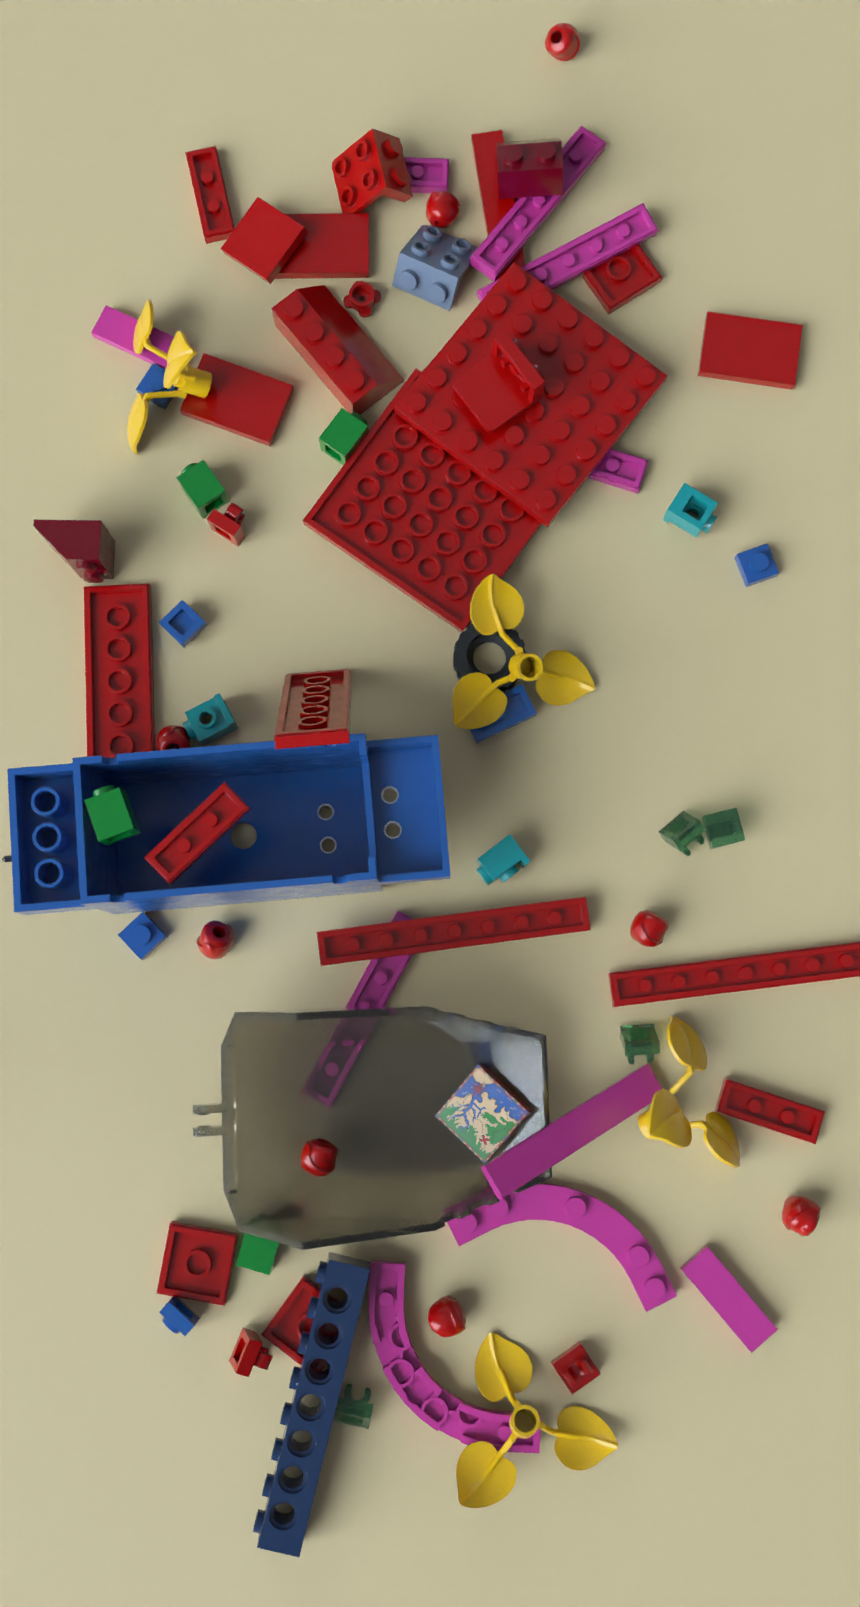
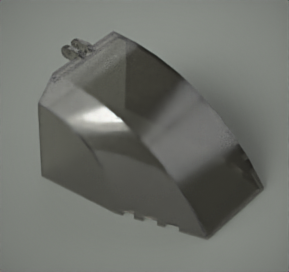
[193,1006,552,1250]

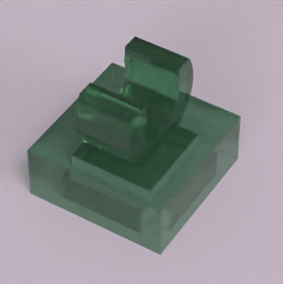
[701,808,745,850]
[658,811,706,856]
[620,1024,660,1065]
[334,1383,373,1429]

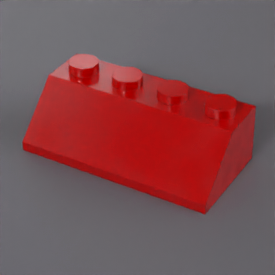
[271,285,404,415]

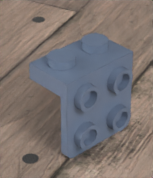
[392,225,477,311]

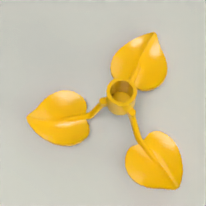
[127,299,212,455]
[452,574,595,729]
[638,1016,740,1168]
[456,1332,618,1508]

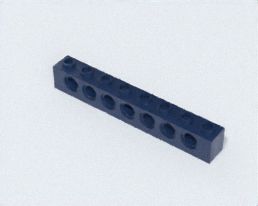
[253,1252,370,1557]

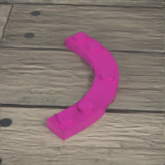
[443,1183,677,1312]
[369,1260,541,1453]

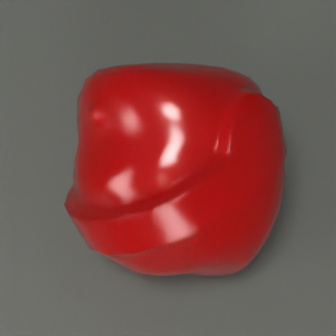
[545,23,580,61]
[425,191,461,228]
[156,725,190,751]
[630,910,669,947]
[197,920,234,959]
[300,1138,338,1177]
[782,1195,821,1236]
[428,1295,466,1338]

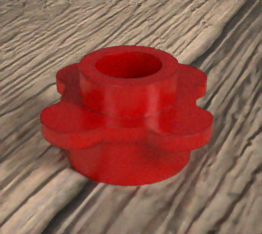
[343,281,381,318]

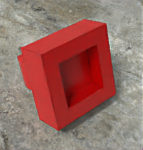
[207,503,245,546]
[229,1327,273,1377]
[551,1341,601,1395]

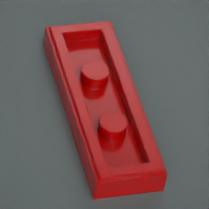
[185,146,235,244]
[144,782,251,885]
[714,1078,825,1144]

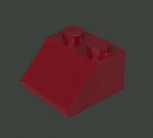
[496,138,563,199]
[33,519,115,583]

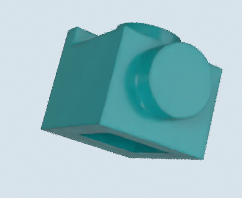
[663,483,718,538]
[183,693,238,746]
[476,834,530,886]

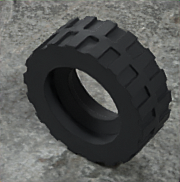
[453,624,526,693]

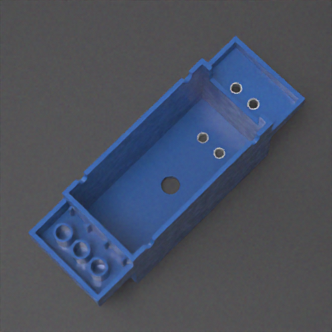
[7,733,451,915]

